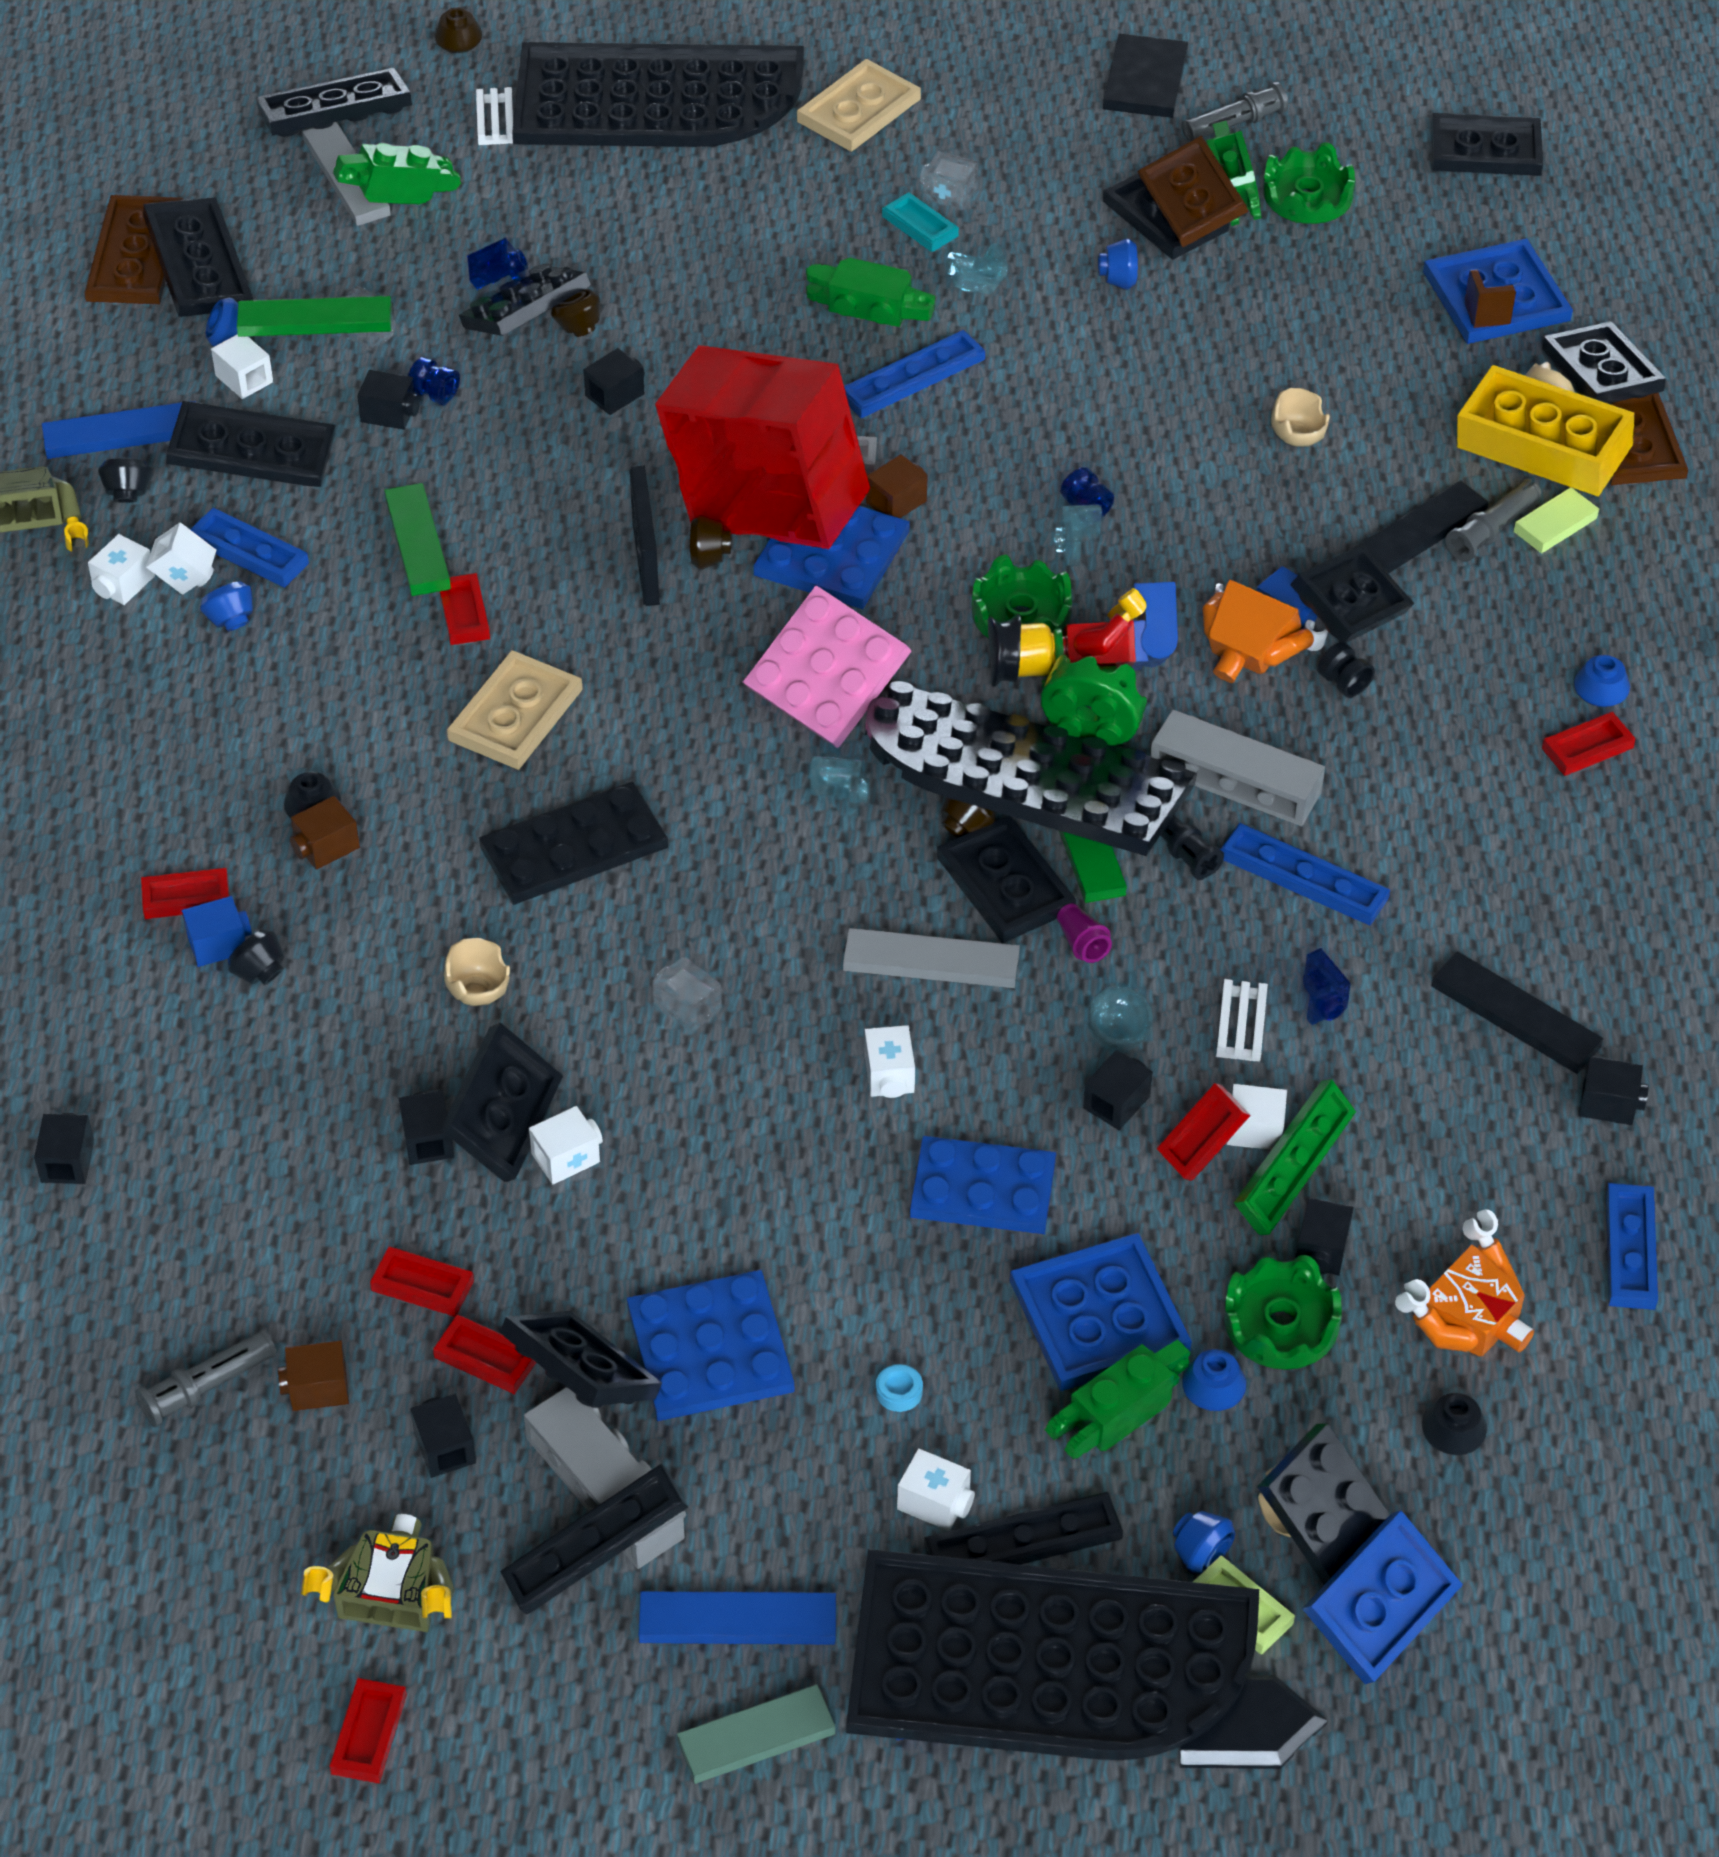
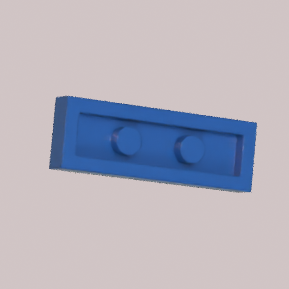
[190,508,309,588]
[1606,1183,1658,1310]

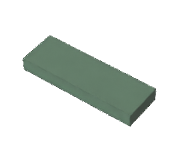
[677,1685,835,1784]

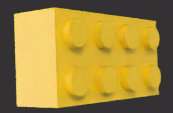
[1457,365,1634,497]

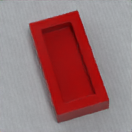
[439,573,490,645]
[1542,711,1636,776]
[141,868,230,919]
[1156,1083,1251,1181]
[370,1246,474,1317]
[433,1314,536,1395]
[329,1678,407,1784]

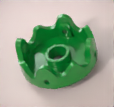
[1263,142,1356,224]
[972,555,1072,639]
[1041,655,1147,746]
[1224,1255,1342,1370]

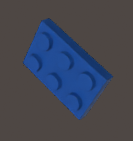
[910,1136,1056,1234]
[1302,1510,1463,1684]

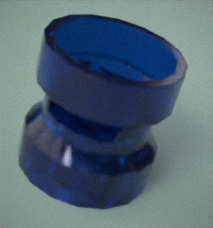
[408,356,460,406]
[1060,467,1115,522]

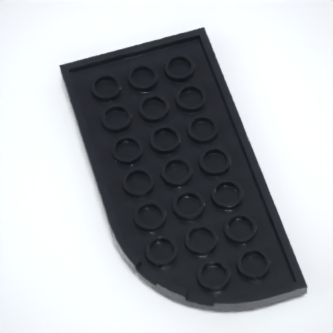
[512,42,804,147]
[865,681,1197,856]
[846,1549,1260,1760]

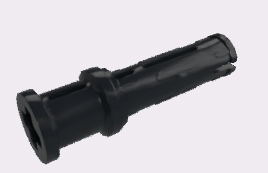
[1160,815,1224,880]

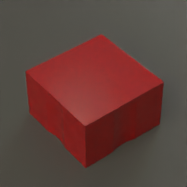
[655,345,870,549]

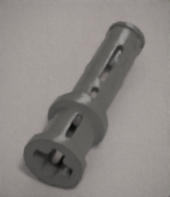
[1182,81,1289,142]
[1446,479,1541,562]
[135,1329,277,1427]

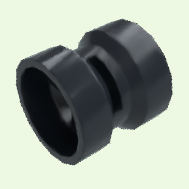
[1317,642,1375,698]

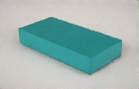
[882,192,959,252]

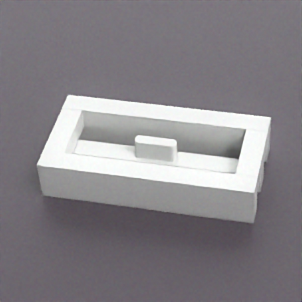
[476,87,513,145]
[1216,979,1268,1062]

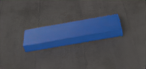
[844,330,985,418]
[42,400,196,459]
[1220,823,1390,926]
[639,1591,836,1645]

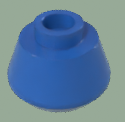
[1098,238,1138,290]
[205,297,250,347]
[200,581,253,632]
[1574,655,1630,707]
[1182,1349,1246,1411]
[1173,1511,1236,1574]

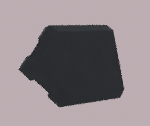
[1179,1675,1328,1769]

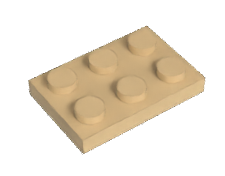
[797,59,921,152]
[447,650,583,770]

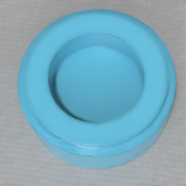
[876,1364,923,1412]

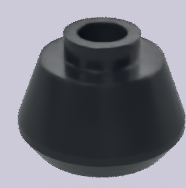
[98,458,152,503]
[284,772,341,818]
[228,929,284,985]
[1422,1393,1487,1455]

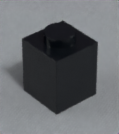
[583,348,645,415]
[357,370,420,430]
[1083,1049,1153,1130]
[1579,1056,1649,1125]
[398,1090,454,1165]
[34,1113,94,1184]
[1296,1197,1354,1276]
[410,1394,476,1478]

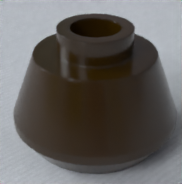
[434,7,482,53]
[551,289,600,337]
[690,515,732,570]
[941,797,995,838]

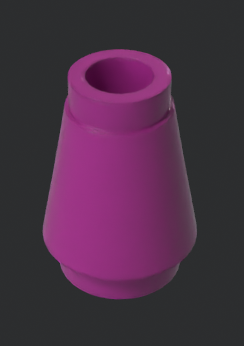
[1057,903,1112,963]

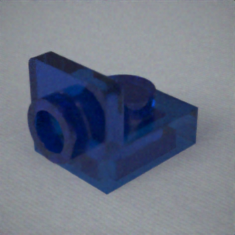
[467,237,528,290]
[1303,948,1351,1025]

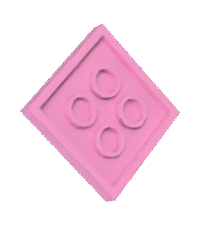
[743,586,912,748]

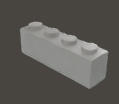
[1151,710,1325,826]
[524,1387,686,1569]

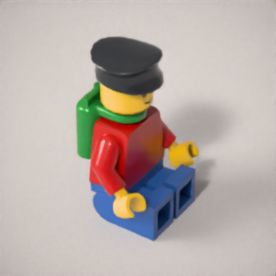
[988,582,1178,688]

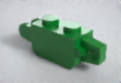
[1206,121,1262,226]
[333,143,461,205]
[806,258,936,327]
[1044,1339,1190,1460]

